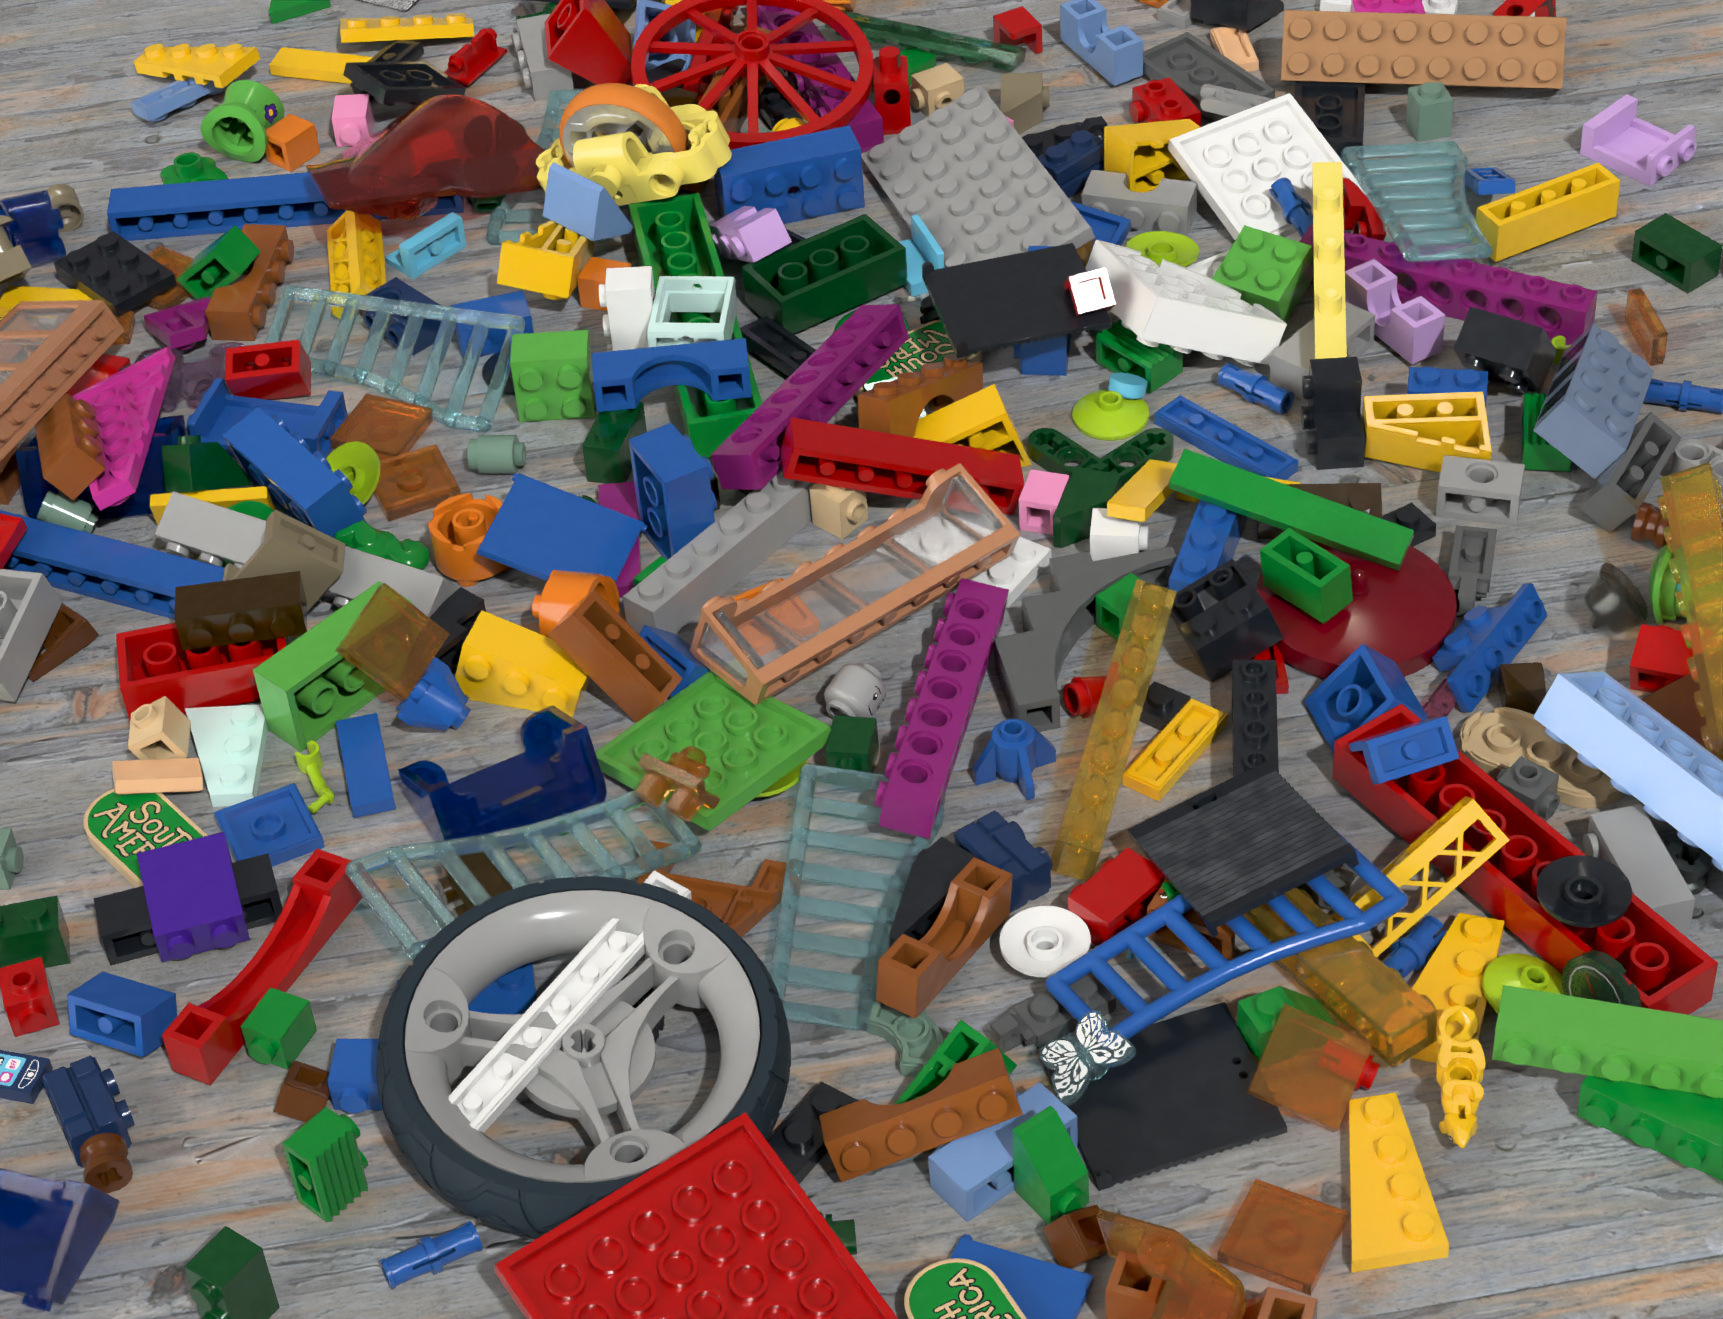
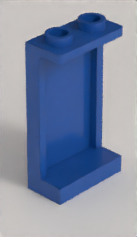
[186,378,349,459]

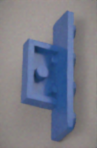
[1432,583,1547,713]

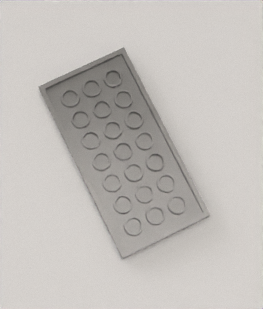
[861,85,1095,268]

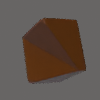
[274,1060,330,1122]
[1042,1204,1118,1269]

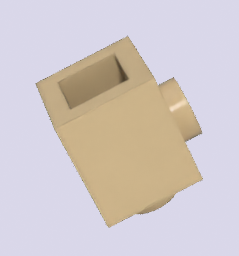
[909,63,965,117]
[809,483,868,540]
[128,696,191,760]

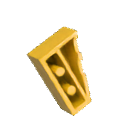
[1104,119,1200,193]
[497,220,595,300]
[913,384,1032,467]
[1362,392,1492,473]
[455,610,591,717]

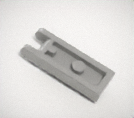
[1200,84,1273,117]

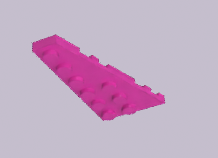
[71,346,176,511]

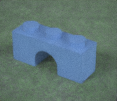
[1060,0,1143,86]

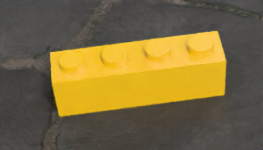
[1474,162,1620,262]

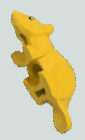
[1436,1005,1486,1148]

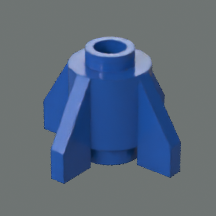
[396,656,471,732]
[973,719,1056,800]

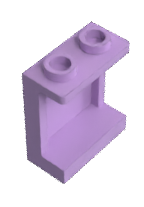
[1580,94,1697,187]

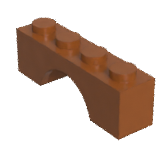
[205,224,294,341]
[858,354,983,437]
[876,857,1013,1019]
[819,1048,1023,1183]
[1105,1250,1318,1319]

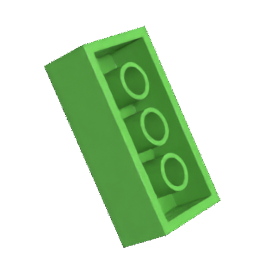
[253,581,419,752]

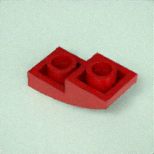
[1343,178,1387,241]

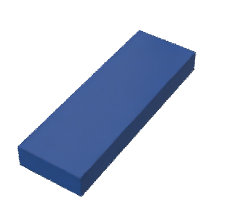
[1462,167,1515,195]
[336,713,396,818]

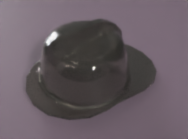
[1584,562,1648,635]

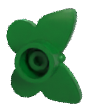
[160,152,228,185]

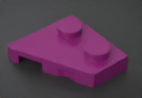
[143,296,211,350]

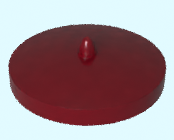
[1256,538,1457,679]

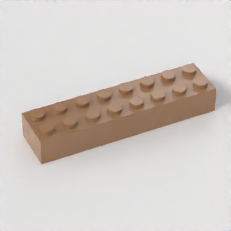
[1281,10,1567,90]

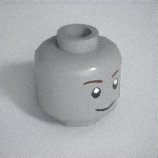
[824,663,886,718]

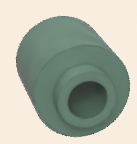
[467,435,526,474]
[36,490,99,533]

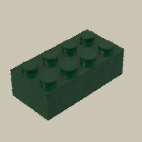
[742,214,907,334]

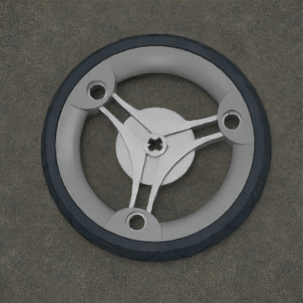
[376,876,791,1239]

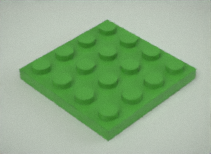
[591,670,831,831]

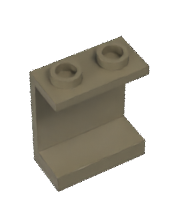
[223,509,345,612]

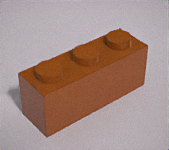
[35,393,106,500]
[547,590,683,723]

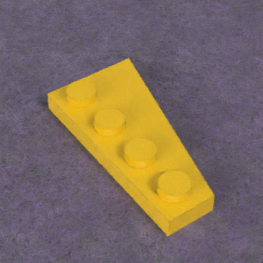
[340,13,474,43]
[133,44,260,88]
[1379,913,1505,1063]
[1348,1092,1449,1273]

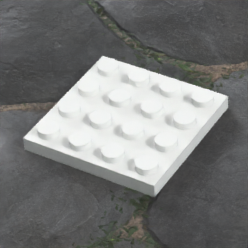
[1168,93,1366,240]

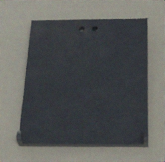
[922,243,1112,358]
[1127,760,1359,938]
[1042,1002,1287,1191]

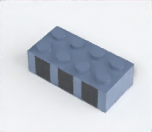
[1533,323,1654,479]

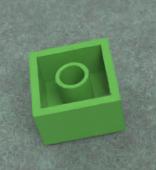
[1212,225,1314,323]
[510,330,596,422]

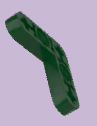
[1028,428,1174,487]

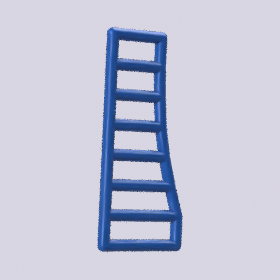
[1045,821,1408,1050]

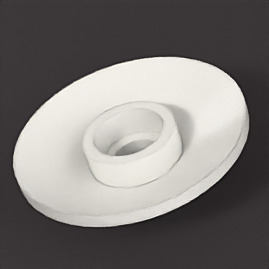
[999,906,1091,978]

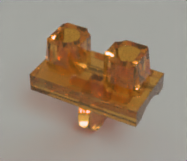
[635,746,720,823]

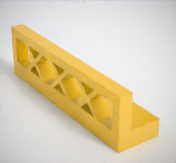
[326,203,387,320]
[1329,796,1509,962]

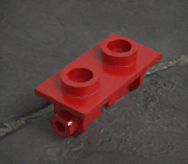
[444,28,507,85]

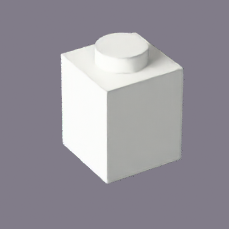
[1090,508,1149,561]

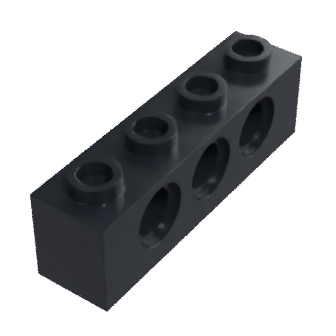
[1232,659,1279,777]

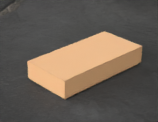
[1210,26,1259,72]
[112,758,203,794]

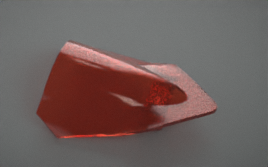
[306,95,545,221]

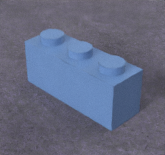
[928,1082,1078,1222]

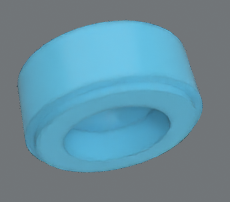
[1107,373,1148,399]

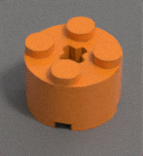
[428,493,511,587]
[532,570,620,638]

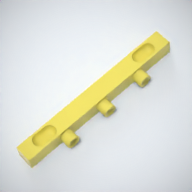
[1312,162,1347,359]

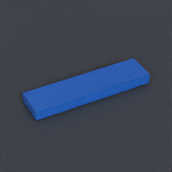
[1154,395,1299,480]

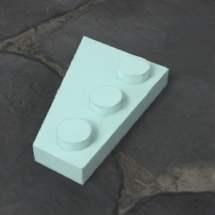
[185,704,268,807]

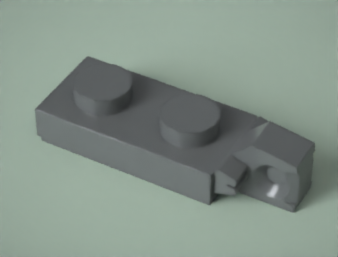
[1448,525,1497,616]
[990,973,1116,1053]

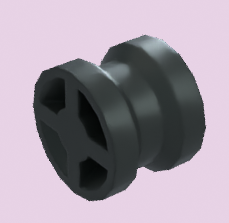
[1667,839,1712,895]

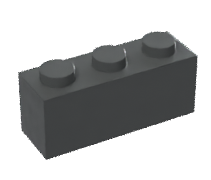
[1579,412,1681,533]

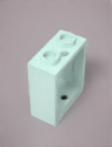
[647,276,737,347]

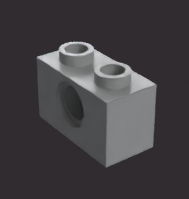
[1436,455,1525,526]

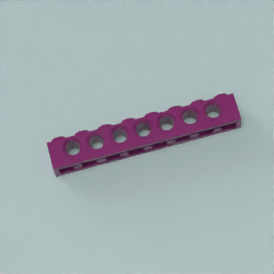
[746,5,884,153]
[1299,224,1598,346]
[711,304,909,490]
[874,578,1009,839]

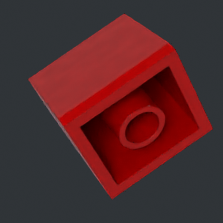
[544,0,633,85]

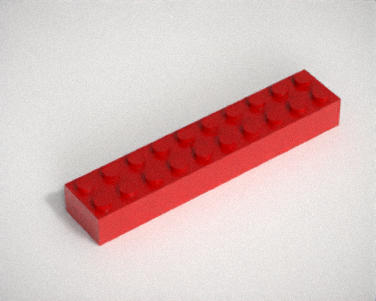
[1333,703,1718,1015]

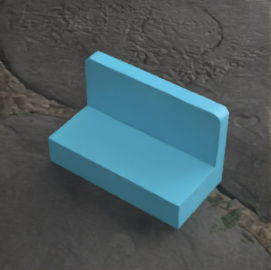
[386,212,467,279]
[899,214,945,297]

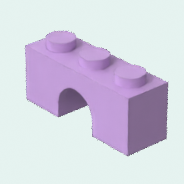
[709,206,792,262]
[1345,259,1445,364]

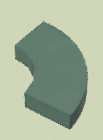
[866,991,945,1077]

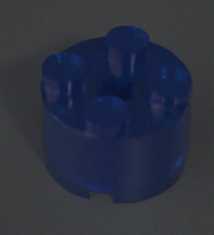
[0,190,66,266]

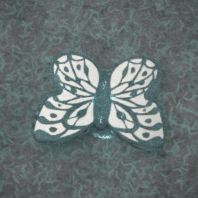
[1039,1010,1136,1105]

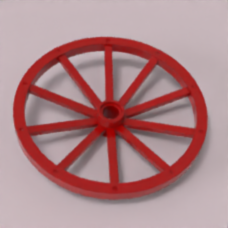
[631,0,874,150]

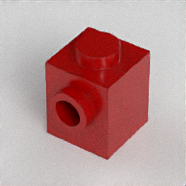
[0,957,60,1037]

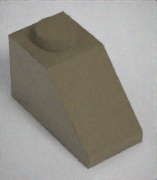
[1000,73,1050,135]

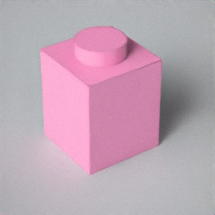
[331,94,374,147]
[1019,469,1069,535]

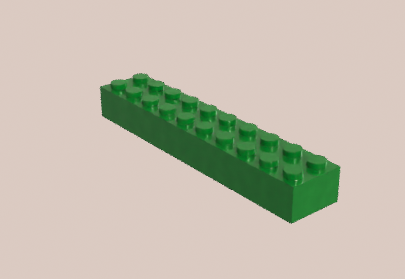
[628,193,762,459]

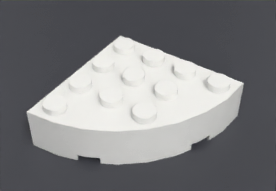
[1086,240,1287,367]

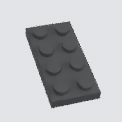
[1143,32,1275,122]

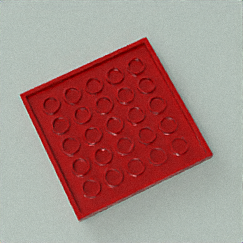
[495,1112,898,1319]

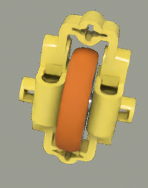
[536,83,732,206]

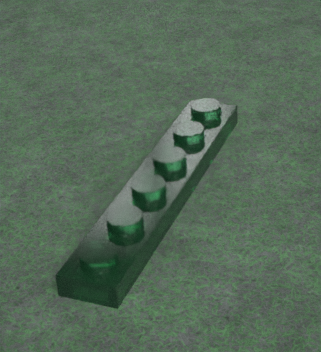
[825,10,1026,70]

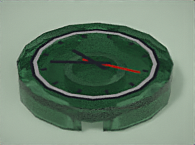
[1562,950,1642,1007]

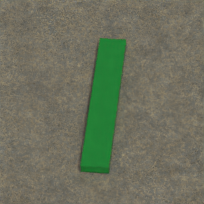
[1169,448,1414,571]

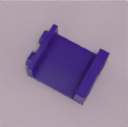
[136,832,250,962]

